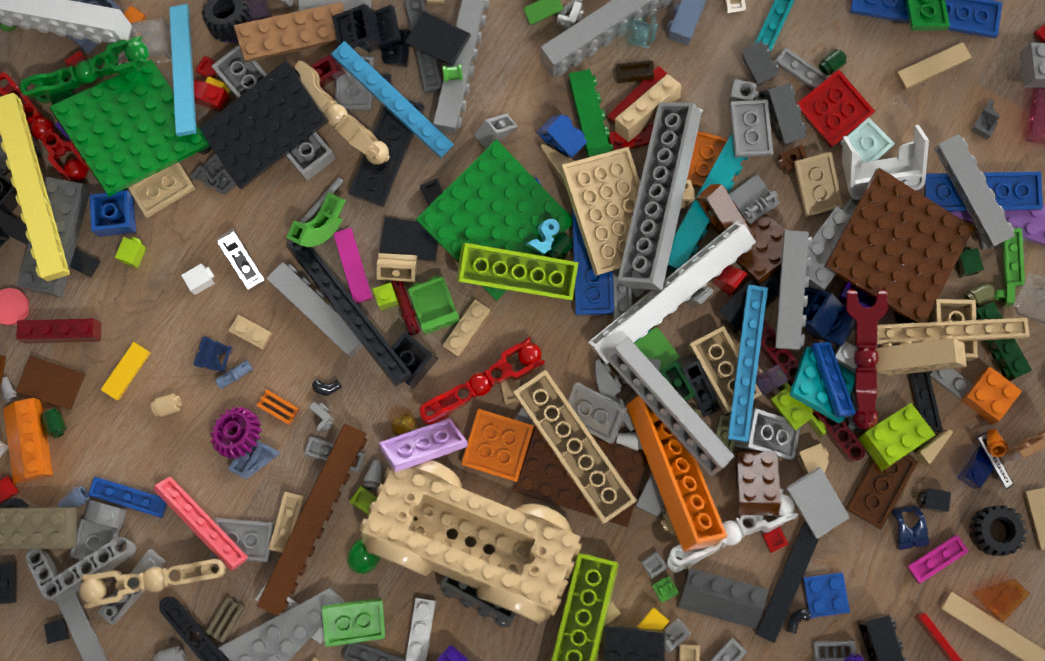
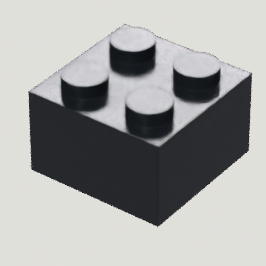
[391,331,439,388]

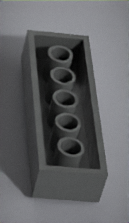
[17,177,91,298]

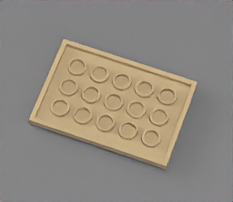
[559,147,640,276]

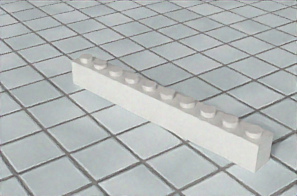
[588,221,756,364]

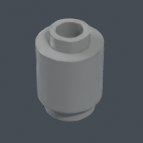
[154,646,186,661]

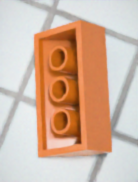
[3,398,53,484]

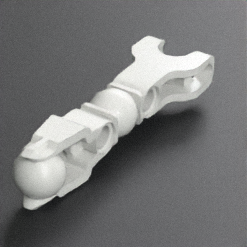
[667,489,798,573]

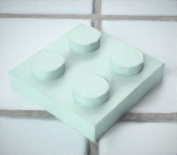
[840,117,895,163]

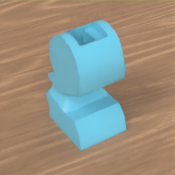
[525,219,559,255]

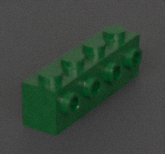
[976,302,1032,381]

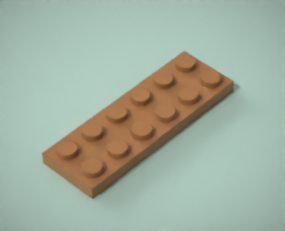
[234,2,345,63]

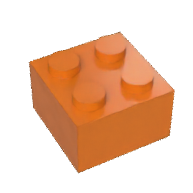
[960,367,1022,424]

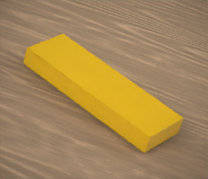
[101,342,151,400]

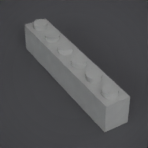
[934,134,1015,249]
[775,230,812,350]
[267,262,363,358]

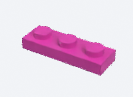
[906,535,969,584]

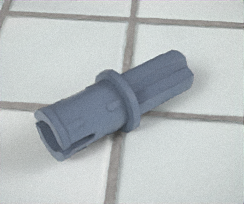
[215,360,253,389]

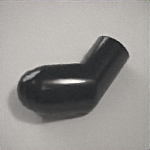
[312,380,342,396]
[786,608,811,634]

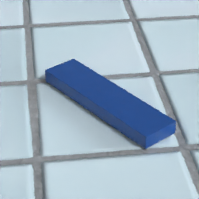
[811,342,856,418]
[88,477,168,518]

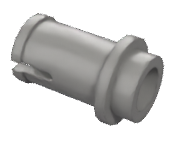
[1,377,17,403]

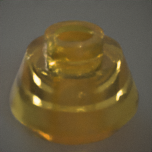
[391,414,416,436]

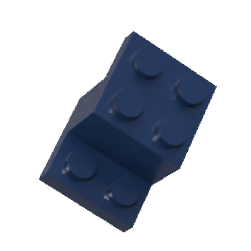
[803,287,856,346]

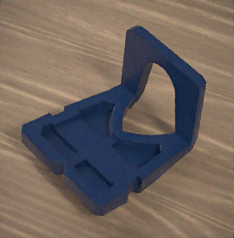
[193,337,233,372]
[892,505,929,550]

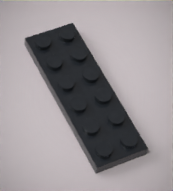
[348,99,425,208]

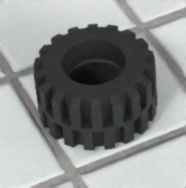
[202,0,253,42]
[969,505,1027,556]

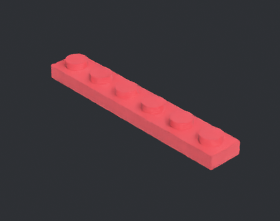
[153,476,248,571]

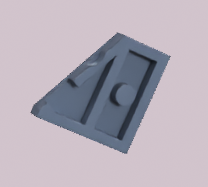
[228,440,280,480]

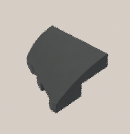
[190,153,237,194]

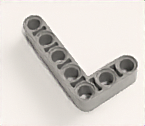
[25,537,136,602]

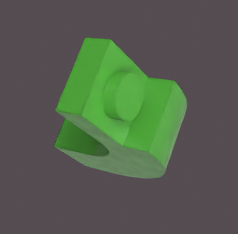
[286,192,346,247]

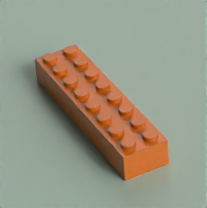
[626,395,728,552]

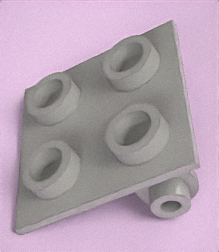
[729,174,780,225]

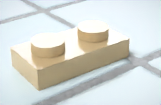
[229,315,272,350]

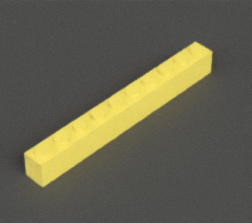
[0,93,70,282]

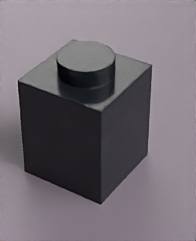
[918,488,951,513]

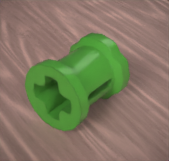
[443,64,463,83]

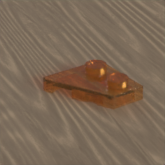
[972,579,1030,622]

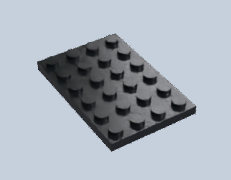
[200,60,329,189]

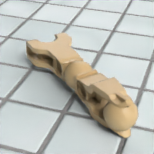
[295,60,390,165]
[79,559,227,608]

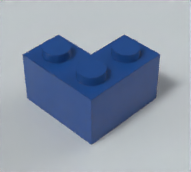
[536,114,587,158]

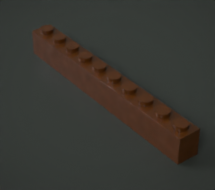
[256,423,367,616]

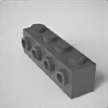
[439,576,517,628]

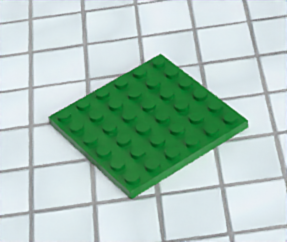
[50,60,210,197]
[415,139,573,301]

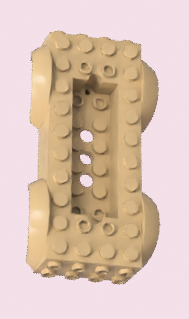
[360,460,582,623]

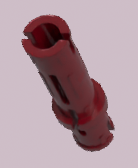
[391,281,421,335]

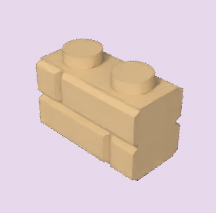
[377,253,417,282]

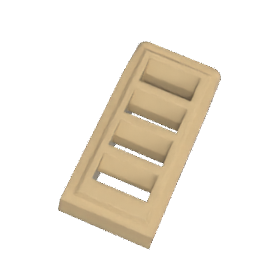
[915,429,953,466]

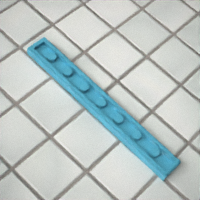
[170,4,196,137]

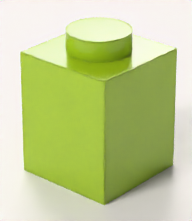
[115,237,146,268]
[373,282,399,311]

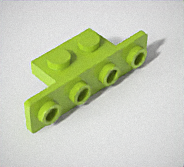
[770,370,826,437]

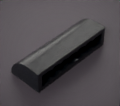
[716,268,781,336]

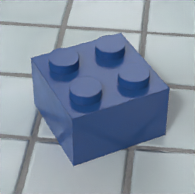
[89,190,136,237]

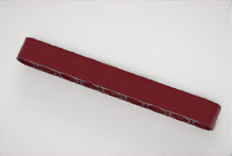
[760,320,865,462]

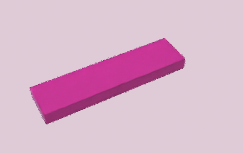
[334,228,373,304]

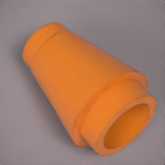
[987,429,1008,457]

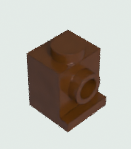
[777,145,807,175]

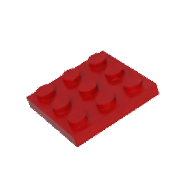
[797,69,875,148]

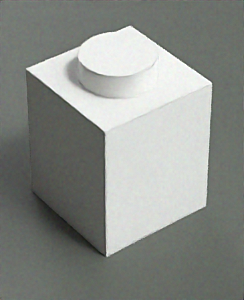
[182,264,215,295]

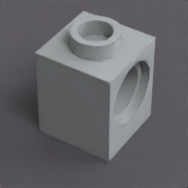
[729,79,759,103]

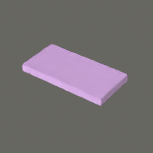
[379,418,467,472]

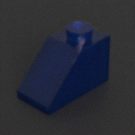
[957,446,993,489]

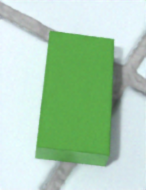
[523,0,564,26]

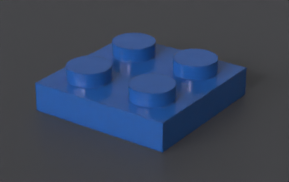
[802,572,850,618]

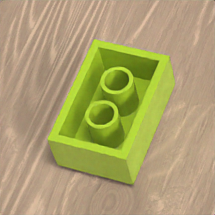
[858,403,935,471]

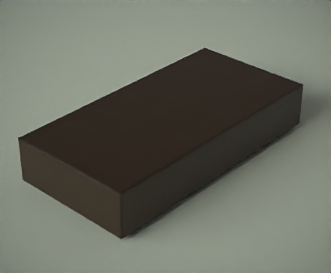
[616,60,654,83]

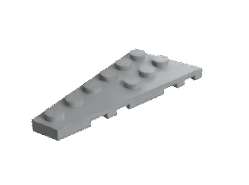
[219,588,345,661]

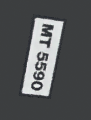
[977,432,1014,490]

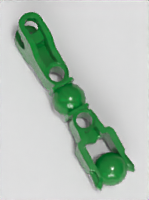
[20,36,150,104]

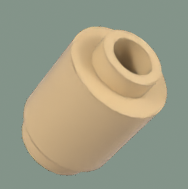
[151,393,182,417]

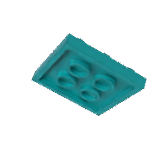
[789,346,855,423]

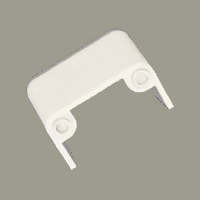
[842,125,929,200]

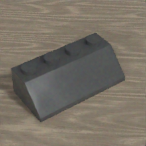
[678,568,768,629]

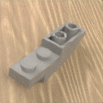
[595,359,635,433]
[98,549,166,625]

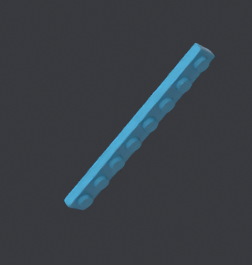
[331,41,454,159]
[727,285,768,442]

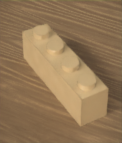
[615,74,681,142]

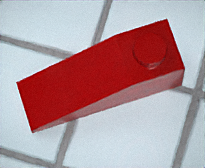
[173,80,230,113]

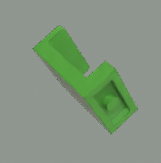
[408,276,460,335]

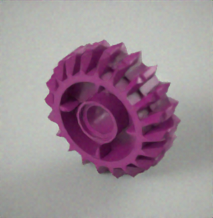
[209,407,262,459]

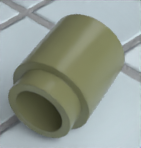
[964,282,995,308]

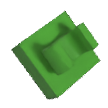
[994,284,1015,307]
[651,576,679,603]

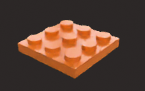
[461,409,534,482]

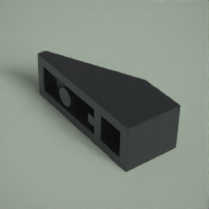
[677,353,721,417]

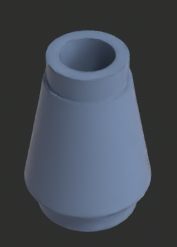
[58,486,89,507]

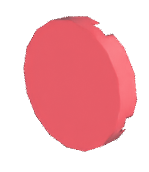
[0,288,30,326]

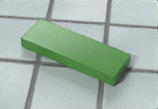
[1001,228,1025,286]

